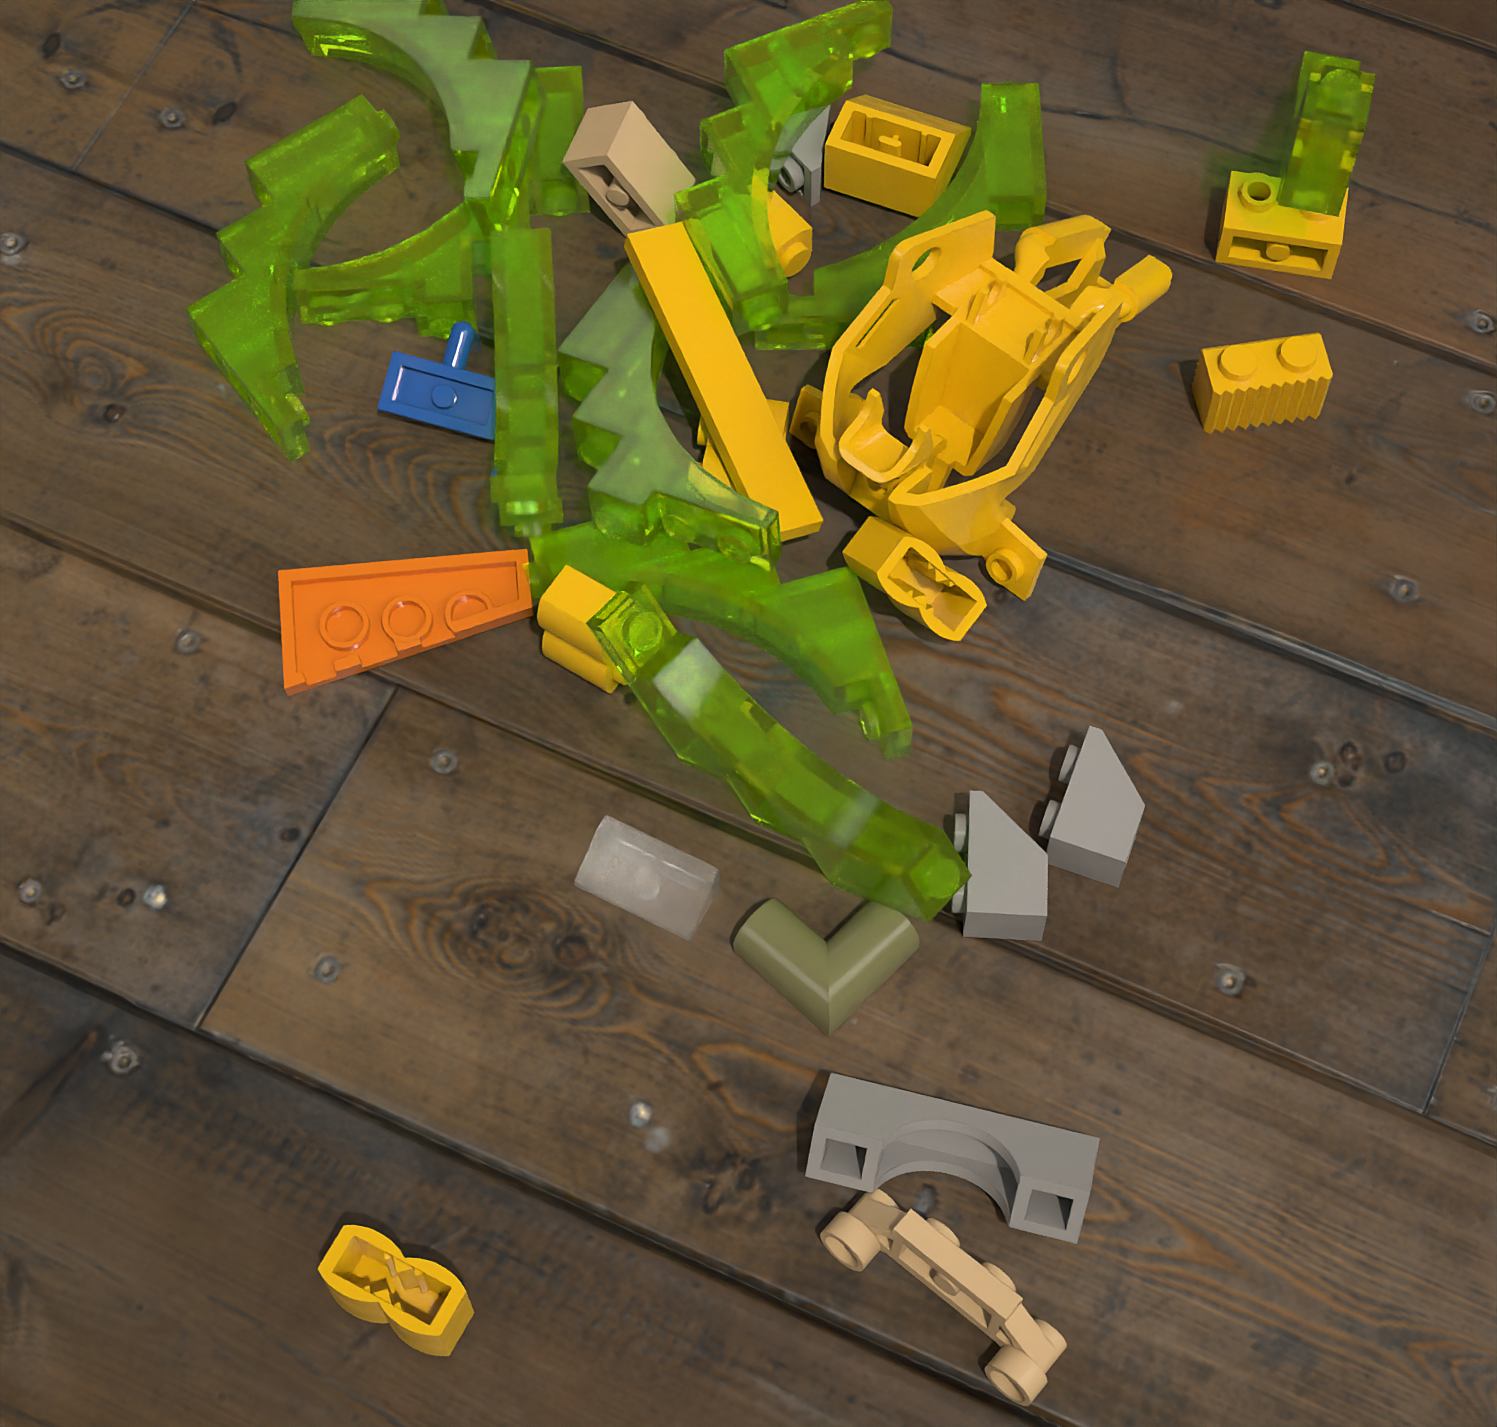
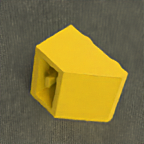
[824,94,972,222]

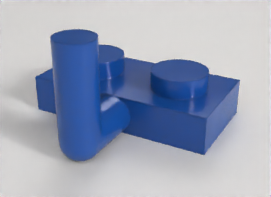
[377,321,512,443]

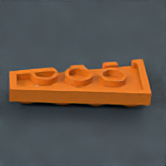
[278,549,534,696]

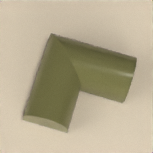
[733,896,920,1037]

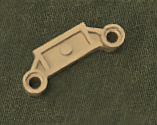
[820,1188,1067,1406]

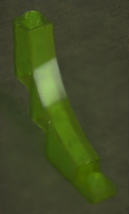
[292,0,548,236]
[673,0,893,336]
[1276,51,1376,217]
[755,81,1047,350]
[185,94,400,463]
[522,499,913,761]
[586,580,972,922]

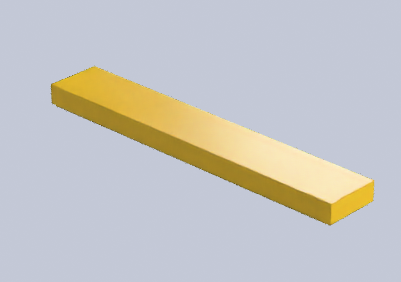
[624,222,824,547]

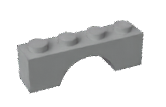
[805,1073,1100,1244]

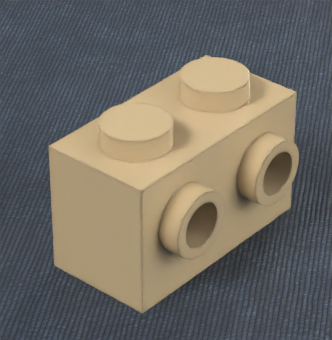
[562,101,696,237]

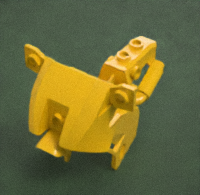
[789,210,1172,601]

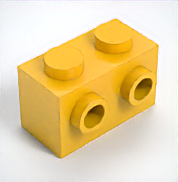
[1215,171,1349,279]

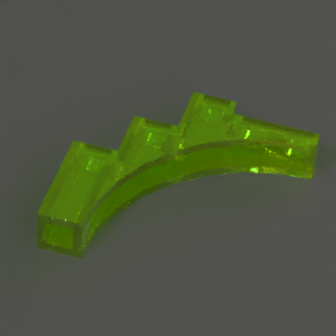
[293,66,590,338]
[490,228,565,537]
[557,259,783,572]

